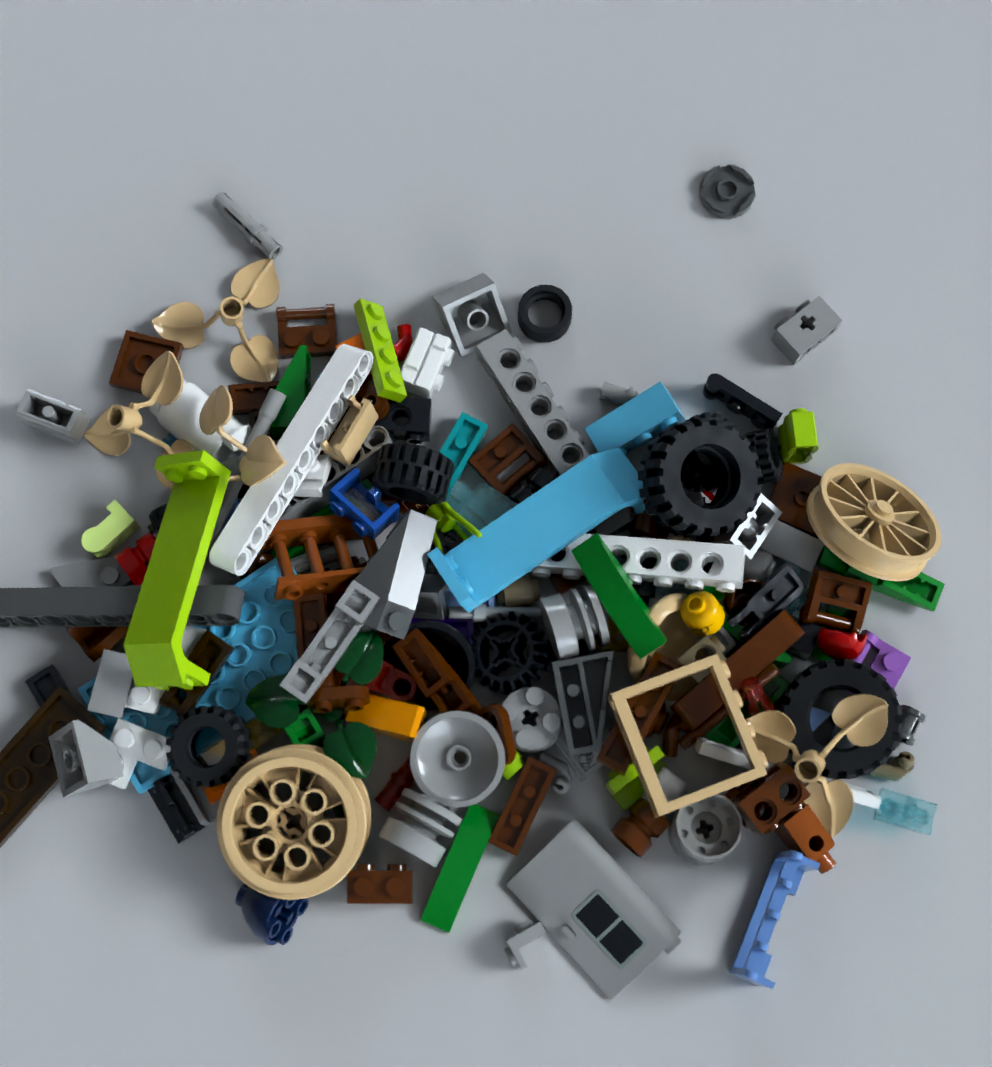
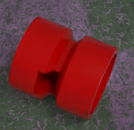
[114,532,156,586]

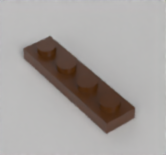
[596,652,683,776]

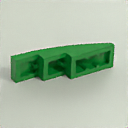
[572,533,667,659]
[815,544,945,612]

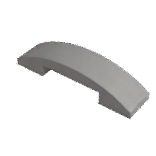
[280,580,380,704]

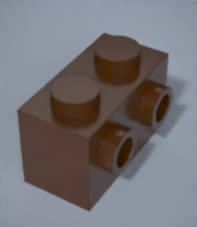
[347,864,414,904]

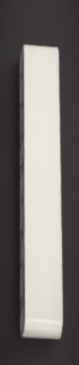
[209,344,373,576]

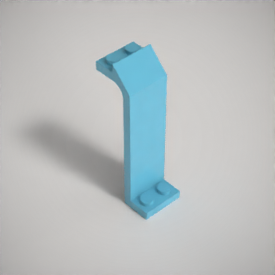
[427,447,646,613]

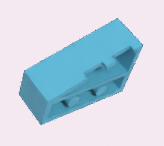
[584,381,686,456]

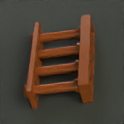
[261,511,378,600]

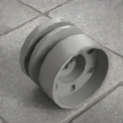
[539,584,610,661]
[378,788,462,868]
[668,794,743,866]

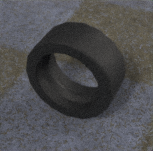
[518,284,572,343]

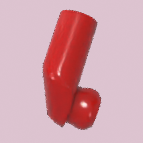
[393,324,413,363]

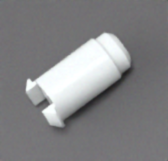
[149,379,252,475]

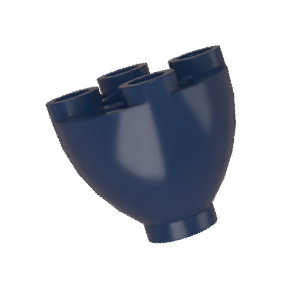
[235,883,309,945]

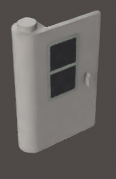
[506,818,681,1000]

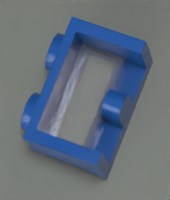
[329,467,400,540]

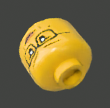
[680,591,725,636]

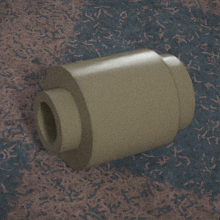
[495,575,540,607]

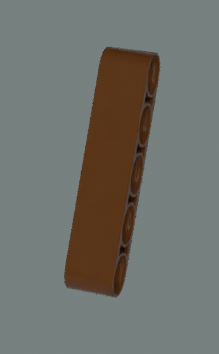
[670,609,805,732]

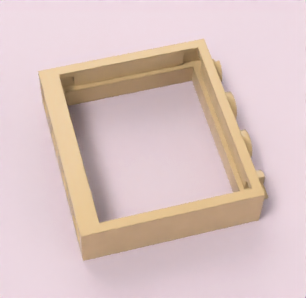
[608,654,768,818]

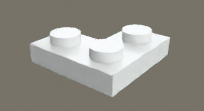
[109,718,171,789]

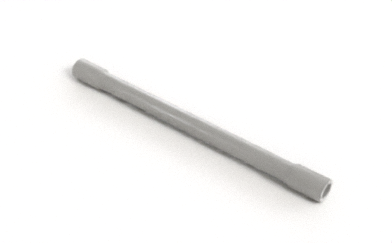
[203,388,287,567]

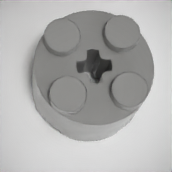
[502,687,562,754]

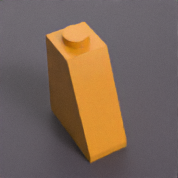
[343,694,427,744]

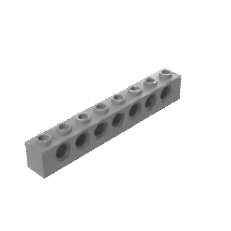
[476,329,632,536]

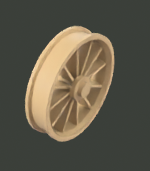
[806,463,942,581]

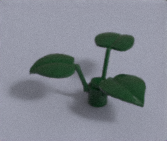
[246,630,384,779]

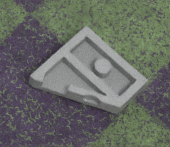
[49,556,133,587]

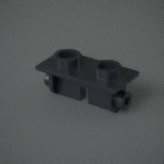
[148,775,206,844]

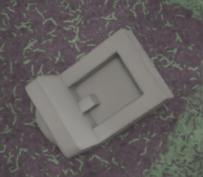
[504,919,546,970]

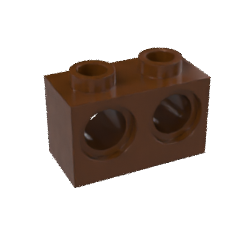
[730,762,811,835]

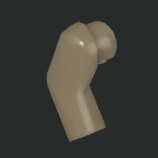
[868,751,915,781]

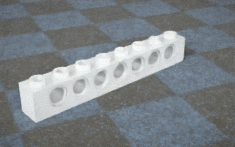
[530,533,745,593]

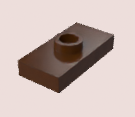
[228,381,280,416]

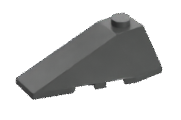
[346,509,438,640]

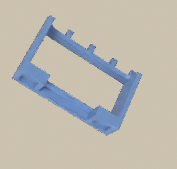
[729,850,820,989]

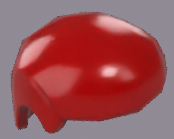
[816,628,868,660]

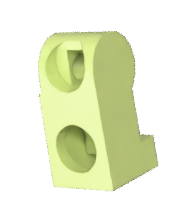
[81,500,140,558]

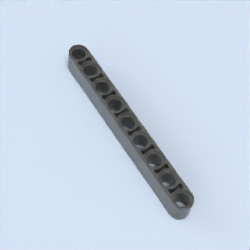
[0,585,245,627]

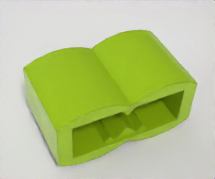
[778,408,819,465]

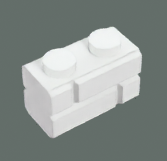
[401,328,455,399]

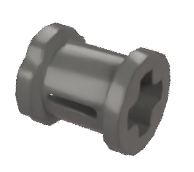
[898,705,926,745]

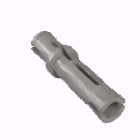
[212,192,283,260]

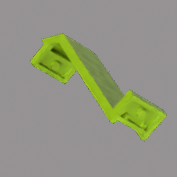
[123,450,231,690]

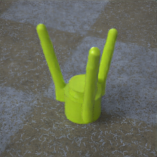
[426,501,482,554]

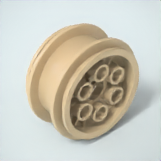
[216,744,372,900]

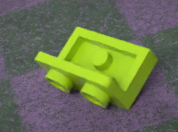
[605,745,669,810]

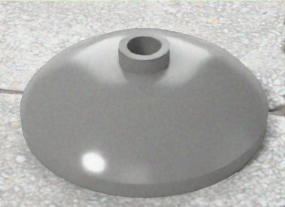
[410,710,505,807]

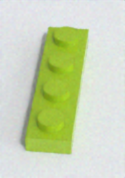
[353,298,407,403]

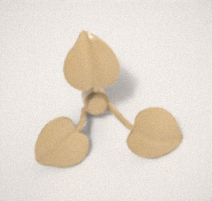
[152,258,280,382]
[84,351,195,489]
[199,385,287,486]
[745,694,888,838]

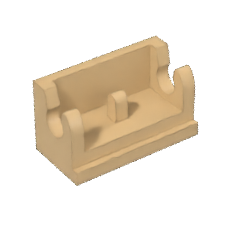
[320,395,379,466]

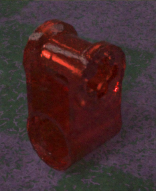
[362,661,417,702]

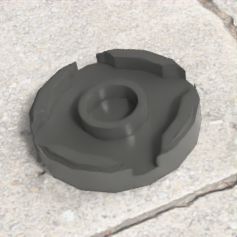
[699,164,755,219]

